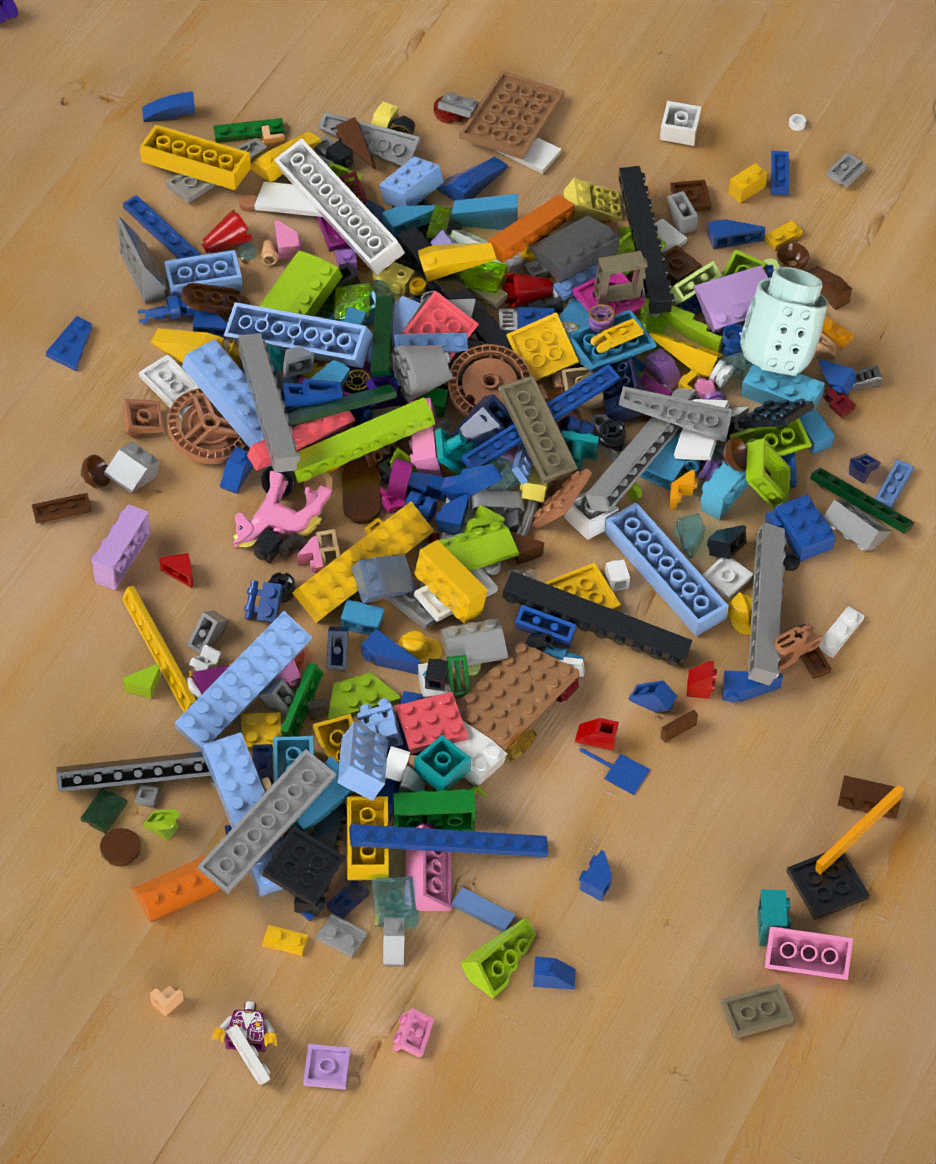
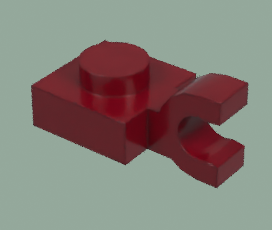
[824,387,856,419]

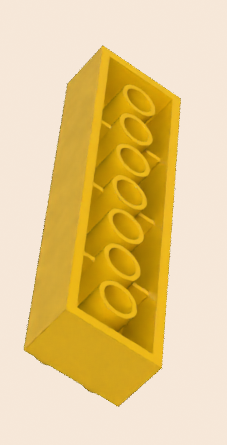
[293,502,434,623]

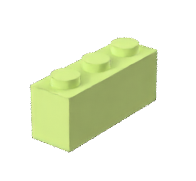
[670,261,722,306]

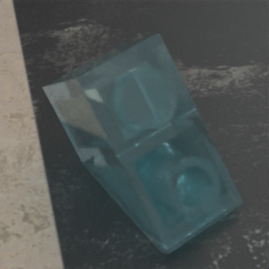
[674,513,705,559]

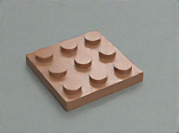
[531,469,592,529]

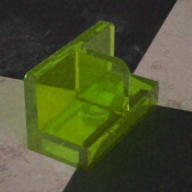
[426,204,452,238]

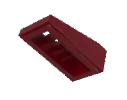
[339,171,367,204]

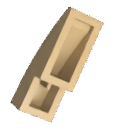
[315,529,340,568]

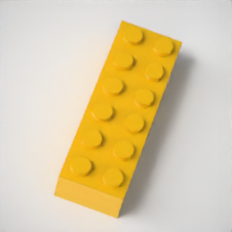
[140,125,251,190]

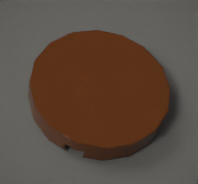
[100,828,141,867]

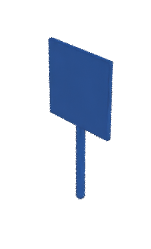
[580,748,650,795]

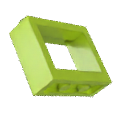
[746,439,791,509]

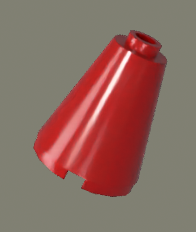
[201,210,253,254]
[502,272,554,308]

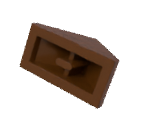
[510,531,544,565]

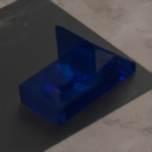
[849,453,881,483]

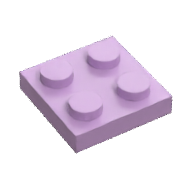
[303,1044,350,1090]

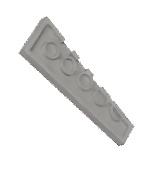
[319,112,421,167]
[165,138,268,204]
[619,386,733,442]

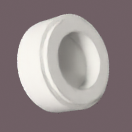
[789,114,806,131]

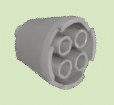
[391,345,452,401]

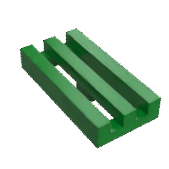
[446,654,470,696]

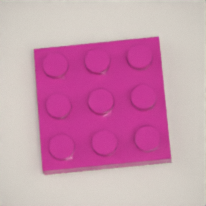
[572,273,648,315]

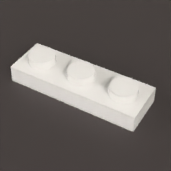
[818,606,864,658]
[226,1025,270,1085]

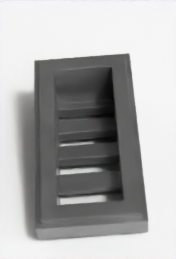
[850,365,882,391]

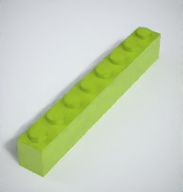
[293,397,435,483]

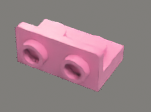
[392,1008,434,1057]

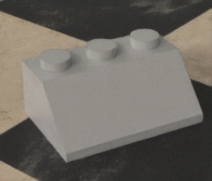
[823,499,892,551]
[441,618,508,669]

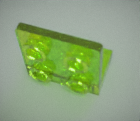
[460,261,508,293]
[334,283,377,321]
[640,299,665,350]

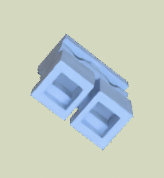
[357,698,403,749]

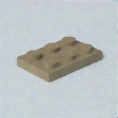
[720,983,794,1039]

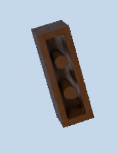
[838,775,901,819]

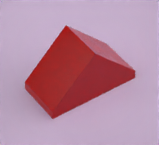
[159,553,194,588]

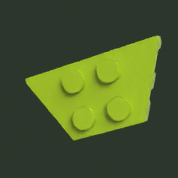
[328,672,401,720]

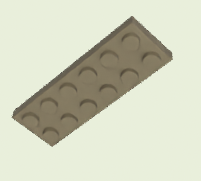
[498,376,578,484]

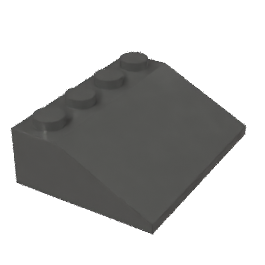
[529,215,619,283]

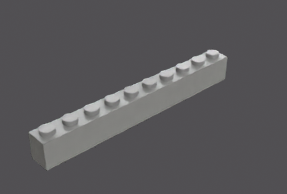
[238,333,300,473]
[586,388,699,512]
[748,522,787,685]

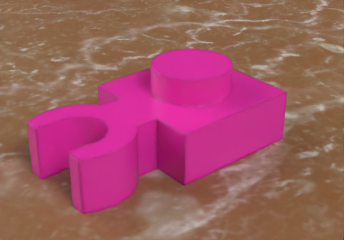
[380,487,405,514]

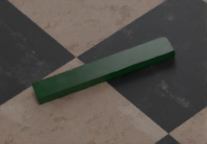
[371,295,395,377]
[284,384,397,426]
[809,467,915,534]

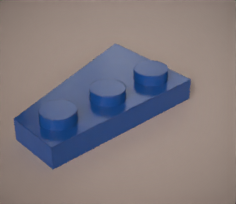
[46,316,92,371]

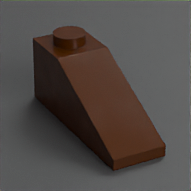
[336,117,376,169]
[807,266,852,310]

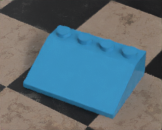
[566,310,657,371]

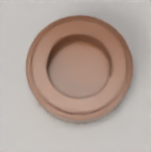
[239,194,257,212]

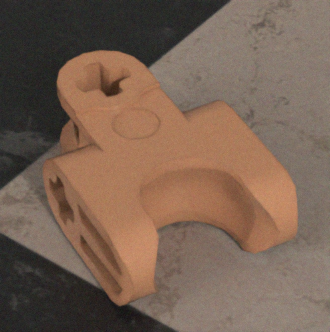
[773,624,823,671]

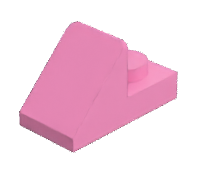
[297,536,323,574]

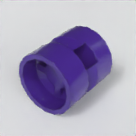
[0,0,18,24]

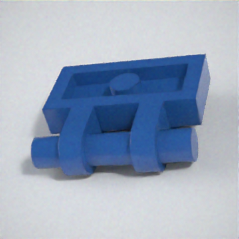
[244,580,284,623]

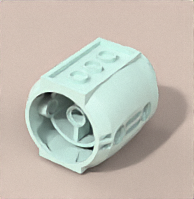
[740,267,828,376]

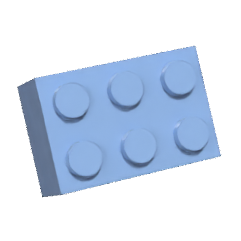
[379,156,444,207]

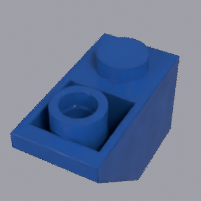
[579,850,612,901]

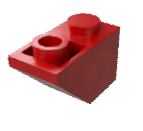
[686,661,717,699]
[575,718,619,751]

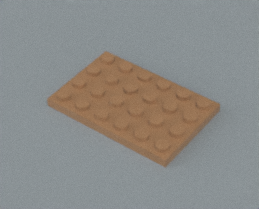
[459,70,565,160]
[456,641,580,750]

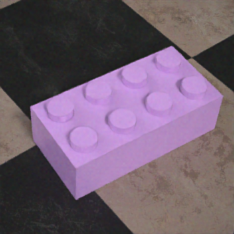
[91,504,151,590]

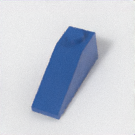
[707,219,766,250]
[361,629,421,675]
[722,670,783,702]

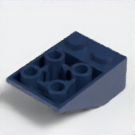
[603,357,644,423]
[450,394,514,447]

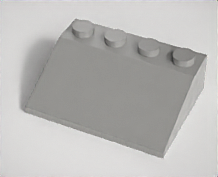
[116,217,167,304]

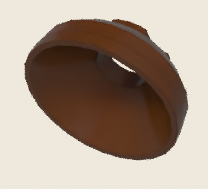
[777,243,809,270]
[722,437,747,472]
[81,455,110,489]

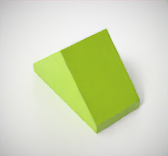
[122,663,161,699]

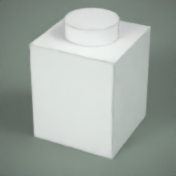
[605,560,630,592]

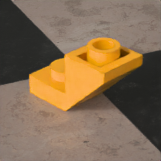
[669,470,698,510]

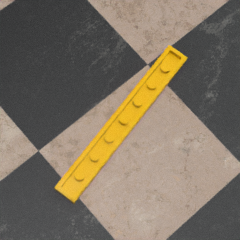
[122,586,196,713]

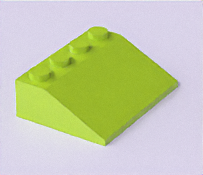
[259,250,343,317]

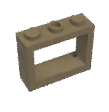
[594,251,648,304]

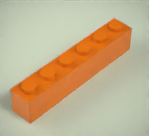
[488,194,575,263]

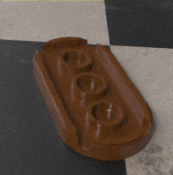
[181,283,250,316]
[342,460,381,524]

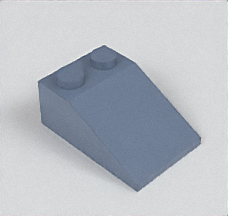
[351,555,416,604]

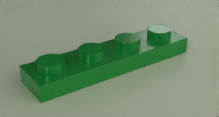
[213,118,285,143]
[280,663,324,737]

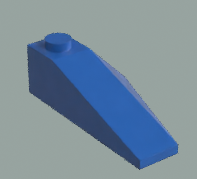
[437,157,508,201]

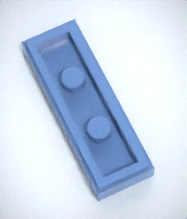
[875,460,914,509]
[452,887,515,932]

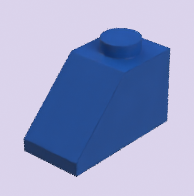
[193,310,227,340]
[819,359,857,396]
[220,447,253,494]
[435,494,469,535]
[628,680,677,713]
[533,957,576,990]

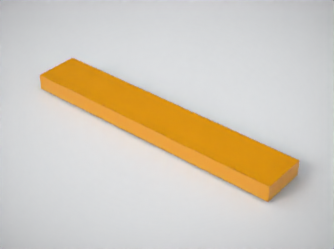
[815,785,904,875]

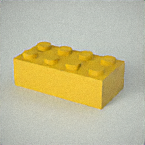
[414,540,488,624]
[347,796,389,880]

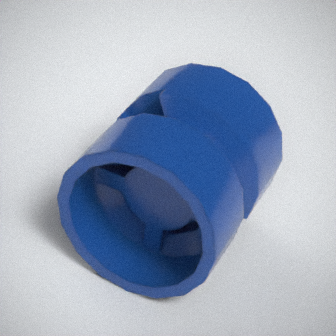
[167,295,195,320]
[721,324,743,358]
[560,415,594,434]
[405,490,438,522]

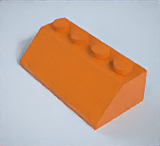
[132,855,221,922]

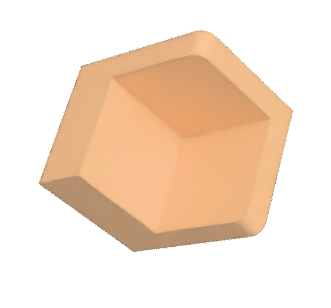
[262,125,285,150]
[303,472,332,491]
[150,986,184,1016]

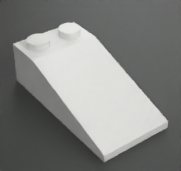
[453,721,507,786]

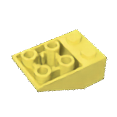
[563,178,623,221]

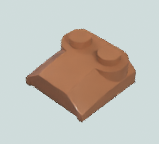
[122,399,165,438]

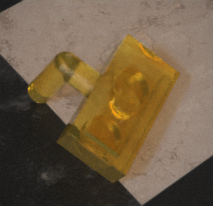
[504,729,537,762]

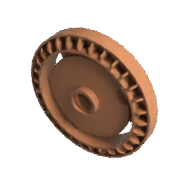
[448,344,531,417]
[167,388,247,464]

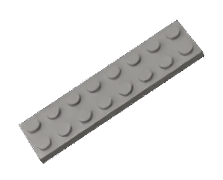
[197,749,337,895]

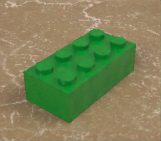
[393,789,476,831]

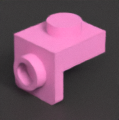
[692,378,716,399]

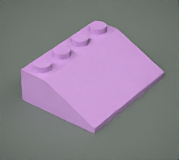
[694,266,769,335]

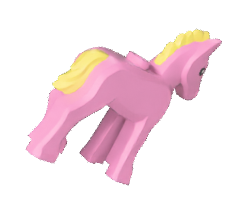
[233,471,332,548]

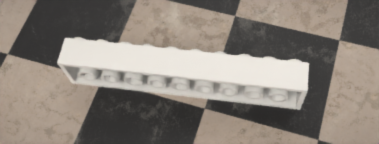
[275,138,404,275]

